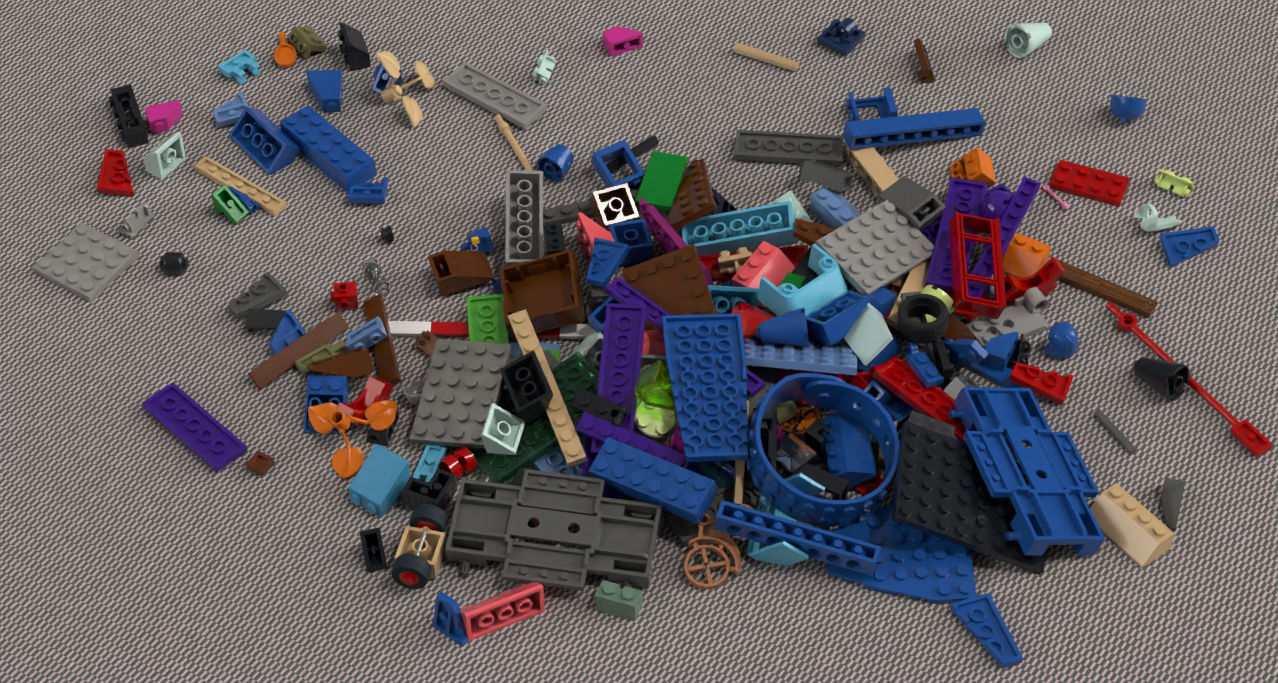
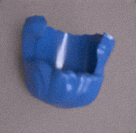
[1044,321,1079,359]

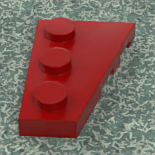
[97,149,134,197]
[1008,362,1074,405]

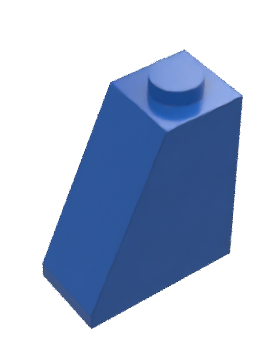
[306,70,343,112]

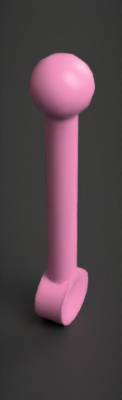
[1042,185,1069,210]

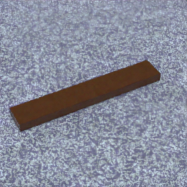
[364,294,401,385]
[248,311,349,389]

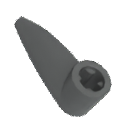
[1162,477,1185,531]

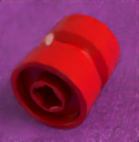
[440,446,477,480]

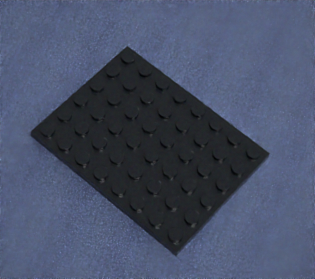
[892,420,1045,575]

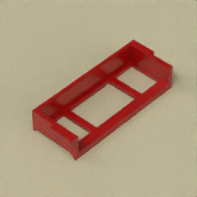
[949,211,1006,319]

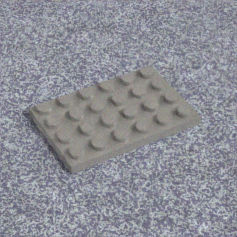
[815,200,934,296]

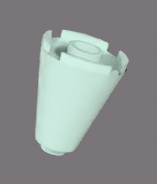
[1004,23,1052,58]

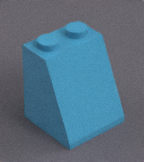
[348,444,410,518]

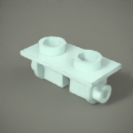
[532,50,556,85]

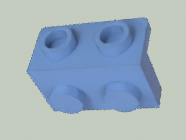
[346,316,388,350]

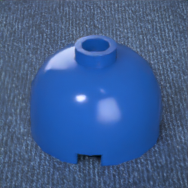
[1110,95,1146,123]

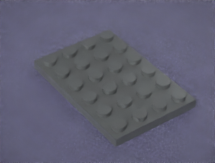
[410,339,513,449]

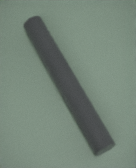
[1094,409,1137,454]

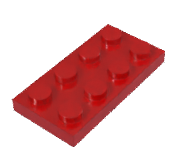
[1049,159,1130,207]

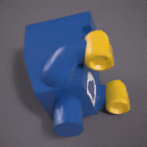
[461,227,494,253]

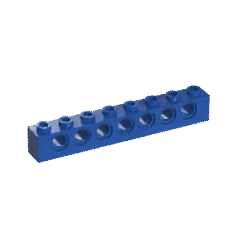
[714,500,881,576]

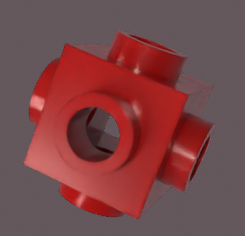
[330,281,358,310]

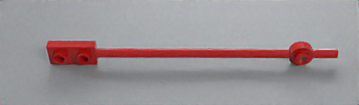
[1106,302,1273,458]

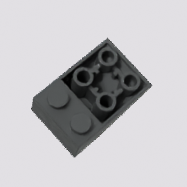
[877,176,946,232]

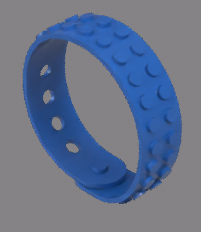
[746,373,900,527]

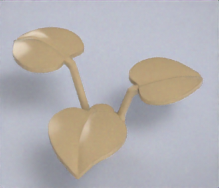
[375,51,435,128]

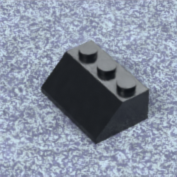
[500,350,554,424]

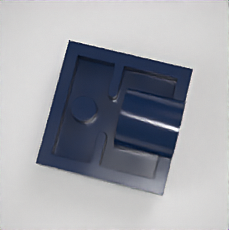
[817,18,865,56]

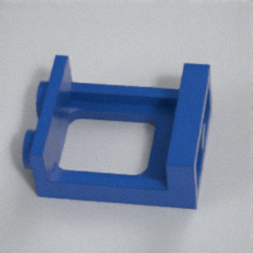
[845,87,898,121]

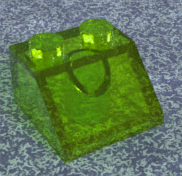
[634,360,676,411]

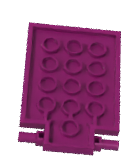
[639,198,714,285]

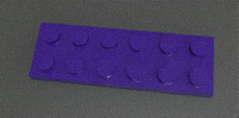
[142,382,247,473]

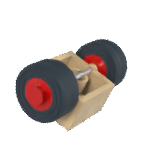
[392,504,448,589]

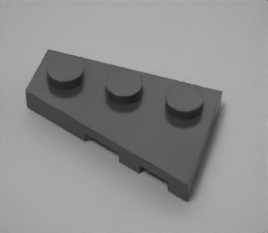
[228,272,287,320]

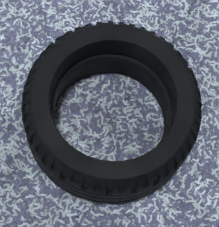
[897,294,949,343]

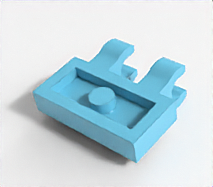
[218,49,261,85]

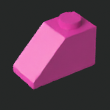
[602,26,643,57]
[145,100,183,134]

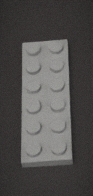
[443,62,547,129]

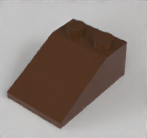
[307,347,375,379]

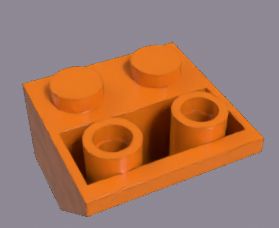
[949,147,996,189]

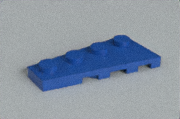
[950,593,1023,668]

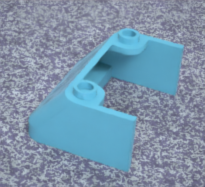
[757,244,848,316]
[747,473,825,566]

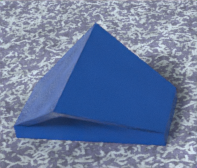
[372,63,402,94]

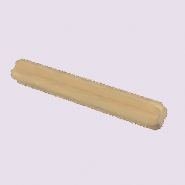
[734,43,799,72]

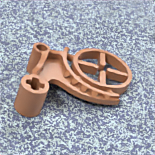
[684,504,752,590]

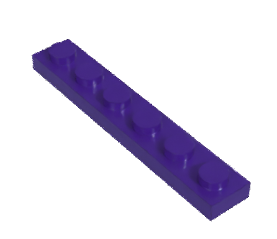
[576,411,692,470]

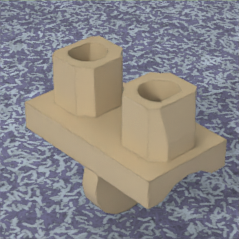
[718,247,752,274]

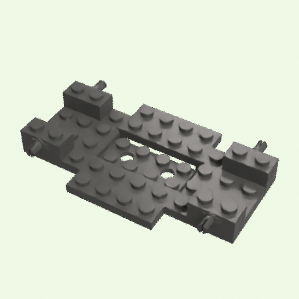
[445,469,663,591]

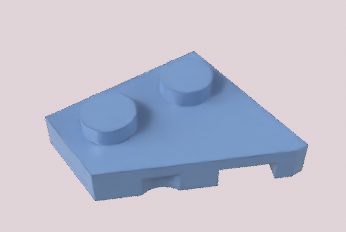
[213,92,249,128]

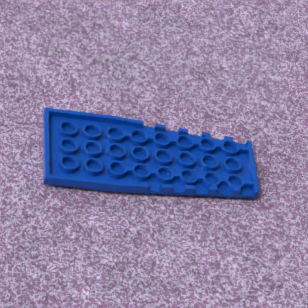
[662,314,748,462]

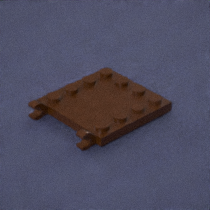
[610,244,717,331]

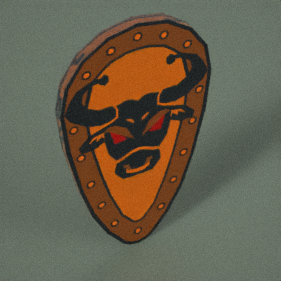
[779,406,823,437]

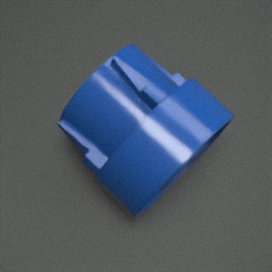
[537,144,574,182]

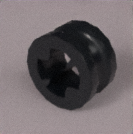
[380,225,394,243]

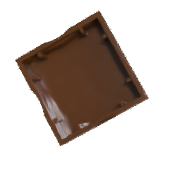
[499,249,585,339]

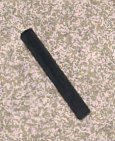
[606,136,659,174]

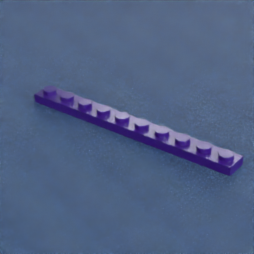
[967,176,1041,298]
[605,277,765,398]

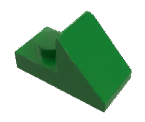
[211,184,249,224]

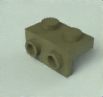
[288,26,328,59]

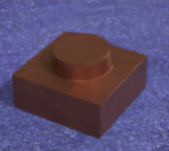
[246,451,275,476]

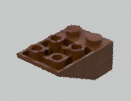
[428,250,495,297]

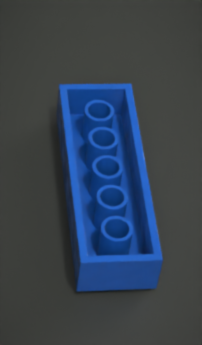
[280,105,376,193]
[589,437,718,525]

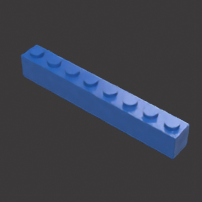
[842,108,985,150]

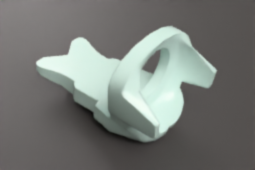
[1134,203,1182,232]

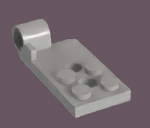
[966,287,1050,347]

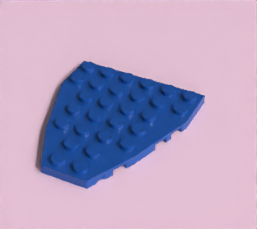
[827,505,977,604]

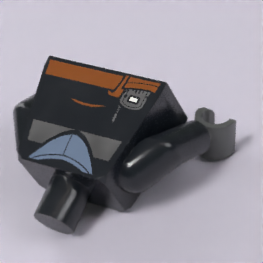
[776,432,829,479]

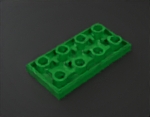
[635,151,688,211]

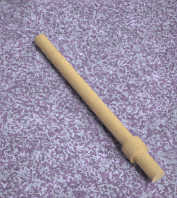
[494,114,534,171]

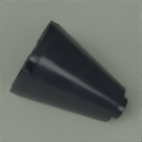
[1133,357,1190,401]

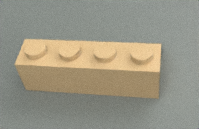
[1090,483,1174,568]

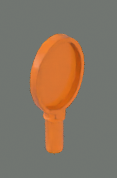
[274,32,297,68]

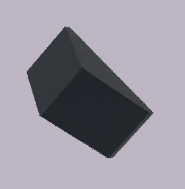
[359,527,388,572]

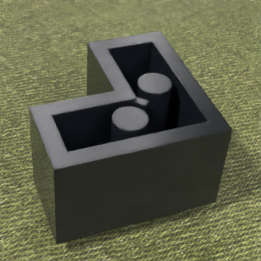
[402,469,457,511]

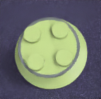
[634,393,678,444]

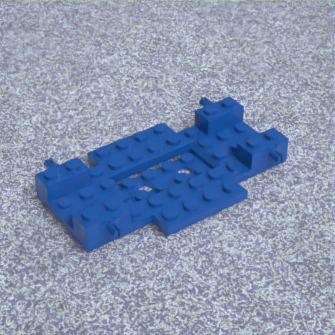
[948,387,1105,555]

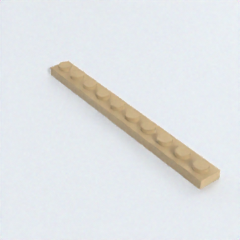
[508,309,587,468]

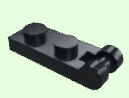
[571,389,630,427]

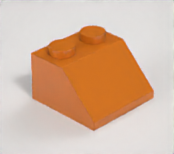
[1003,233,1051,278]

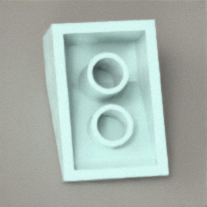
[844,303,893,366]

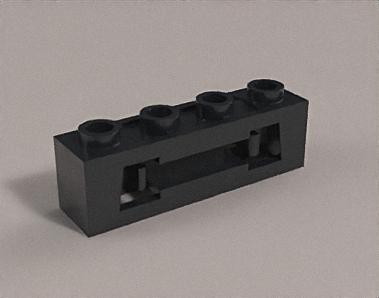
[108,84,149,148]
[745,408,777,487]

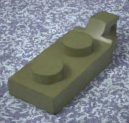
[295,340,347,378]

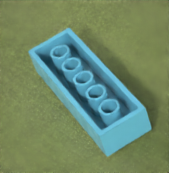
[682,201,798,256]

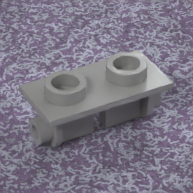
[118,202,155,238]

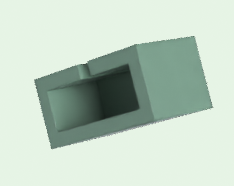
[596,580,642,621]

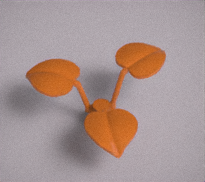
[308,400,397,479]

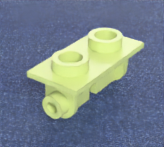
[1154,169,1193,197]

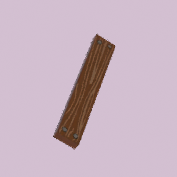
[1058,260,1158,318]

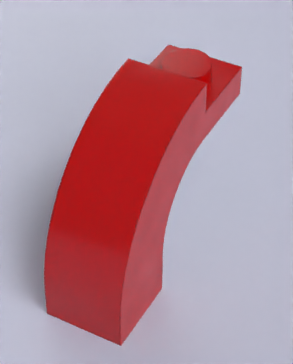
[1004,257,1065,303]
[336,376,394,426]

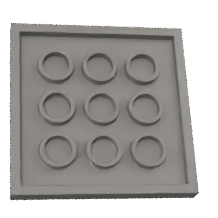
[32,223,139,302]

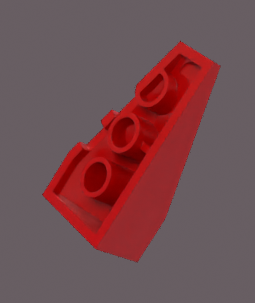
[731,303,810,339]

